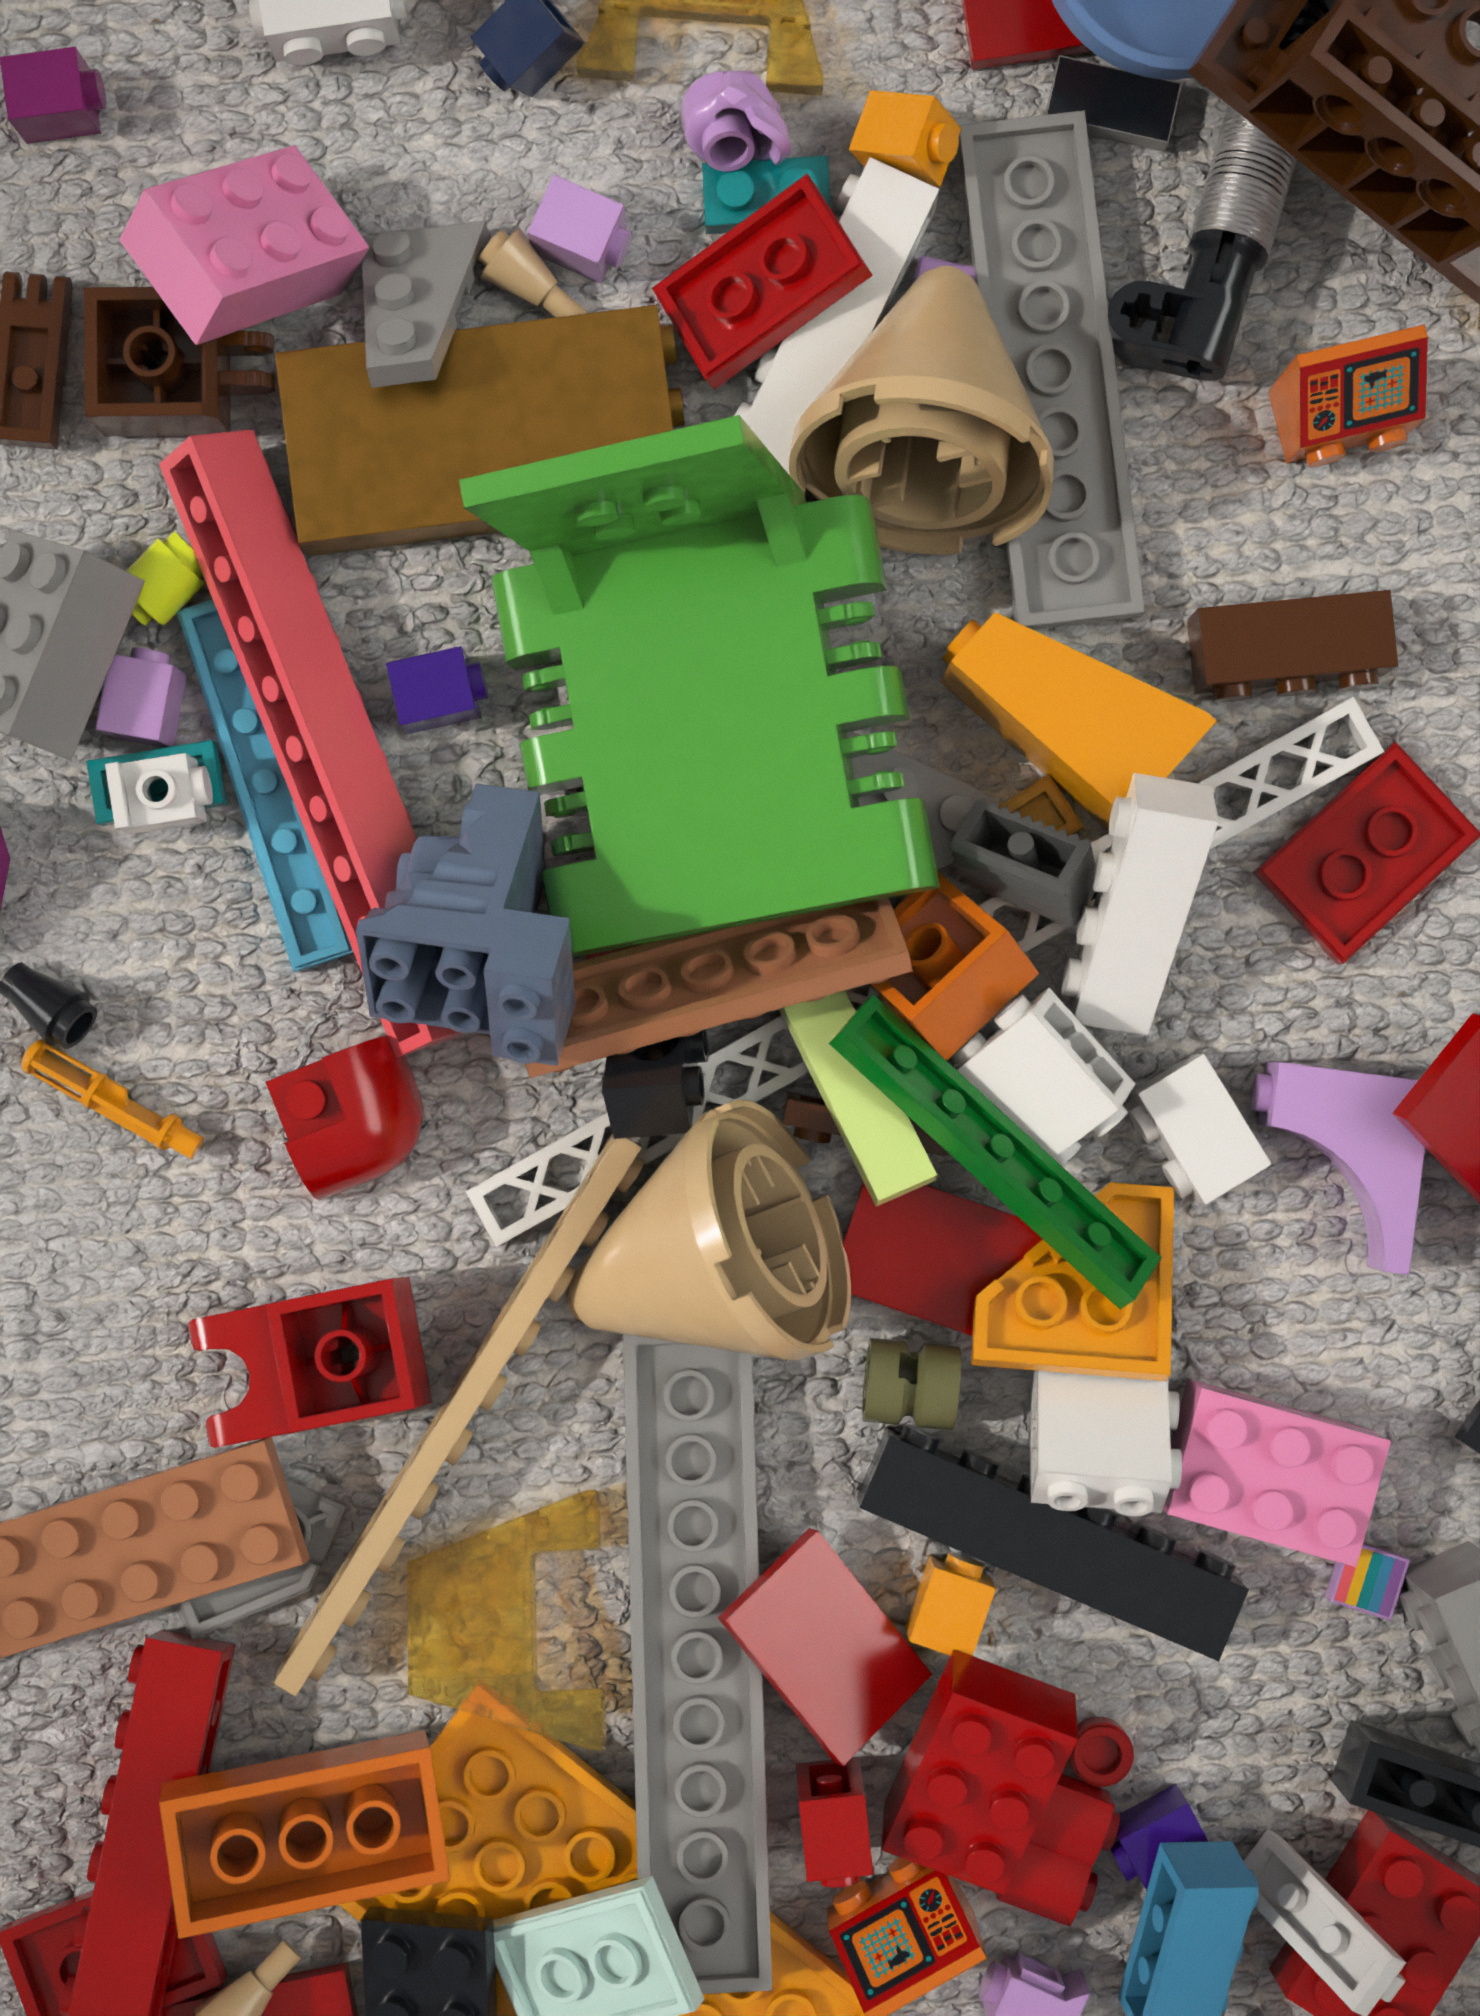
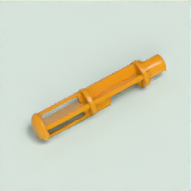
[21,1039,204,1160]

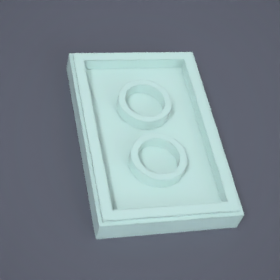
[493,1875,704,2016]

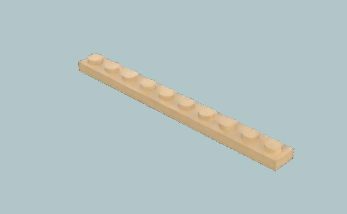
[274,1134,644,1697]

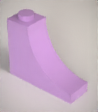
[1251,1062,1425,1275]

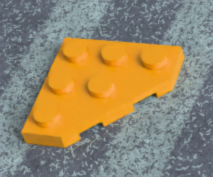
[971,1182,1174,1381]

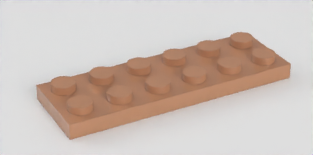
[525,898,913,1078]
[0,1437,310,1658]

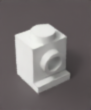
[105,753,213,834]

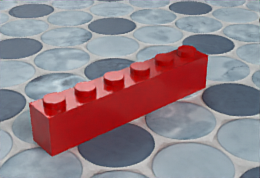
[59,1630,236,2016]

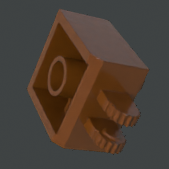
[84,287,275,437]

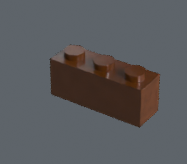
[1187,590,1398,703]

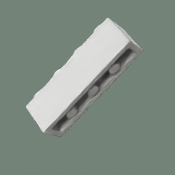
[1061,773,1219,1036]

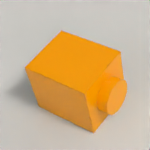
[849,90,962,188]
[905,1552,996,1656]

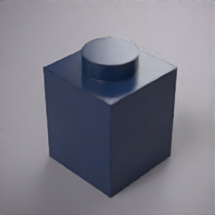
[470,0,586,97]

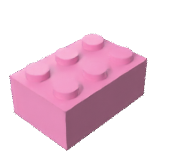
[119,145,370,345]
[1163,1378,1391,1567]

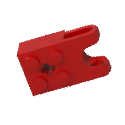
[188,1277,433,1448]

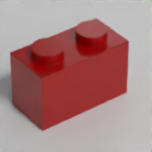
[796,1757,873,1888]

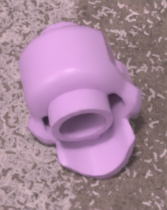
[681,71,791,172]

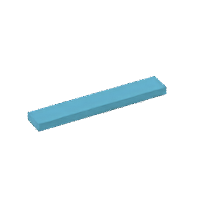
[177,599,354,972]

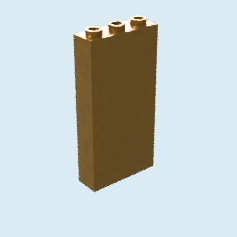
[275,305,685,556]

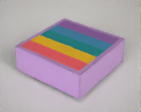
[1325,1542,1410,1621]

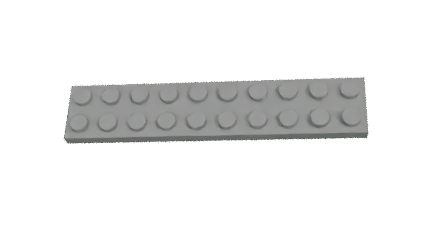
[623,1334,772,1994]

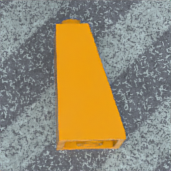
[940,612,1217,832]

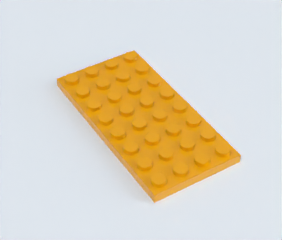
[339,1679,865,2016]

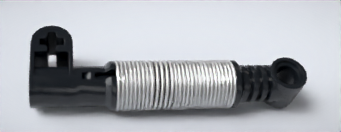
[1108,0,1337,381]

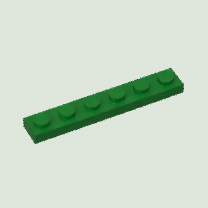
[829,994,1162,1310]

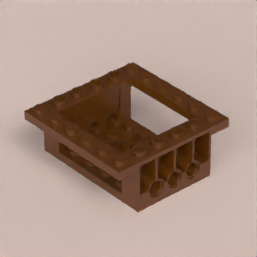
[1187,0,1480,305]

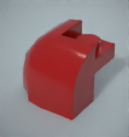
[265,1035,425,1201]

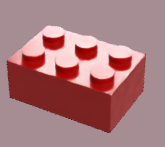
[881,1649,1078,1895]
[1269,1810,1480,2016]

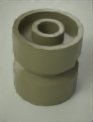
[862,1338,961,1430]

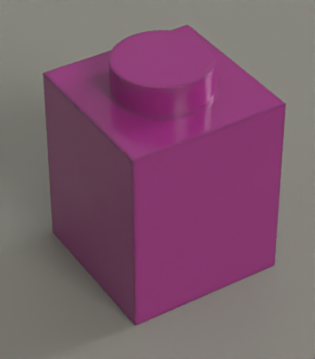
[0,46,107,144]

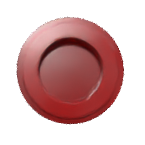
[1069,1717,1134,1787]

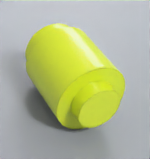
[126,531,206,626]

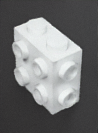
[249,0,408,65]
[950,988,1135,1166]
[1031,1371,1182,1516]

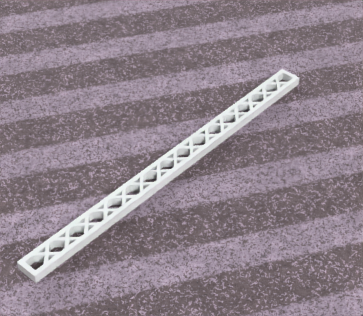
[465,697,1385,1247]

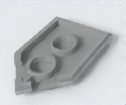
[178,1479,347,1639]

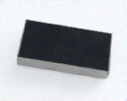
[1045,55,1182,152]

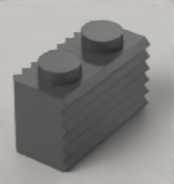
[949,797,1096,928]

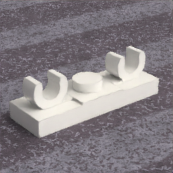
[1244,1829,1406,2016]

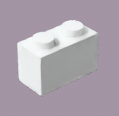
[1128,1054,1272,1205]

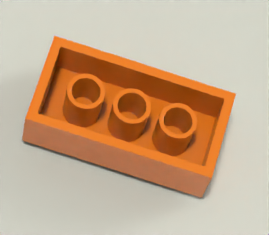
[159,1730,450,1939]

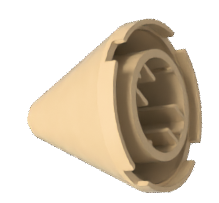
[789,266,1054,555]
[566,1100,851,1360]

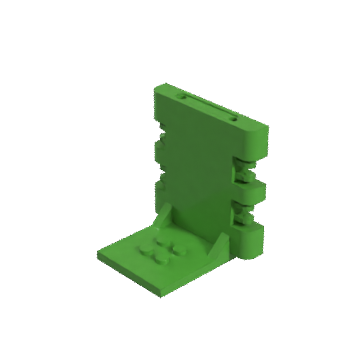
[459,415,940,958]

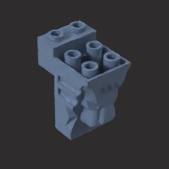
[356,783,575,1066]

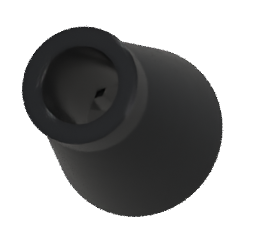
[0,962,97,1049]

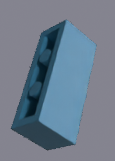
[1118,1841,1259,2016]

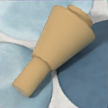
[478,228,588,317]
[193,1940,302,2016]

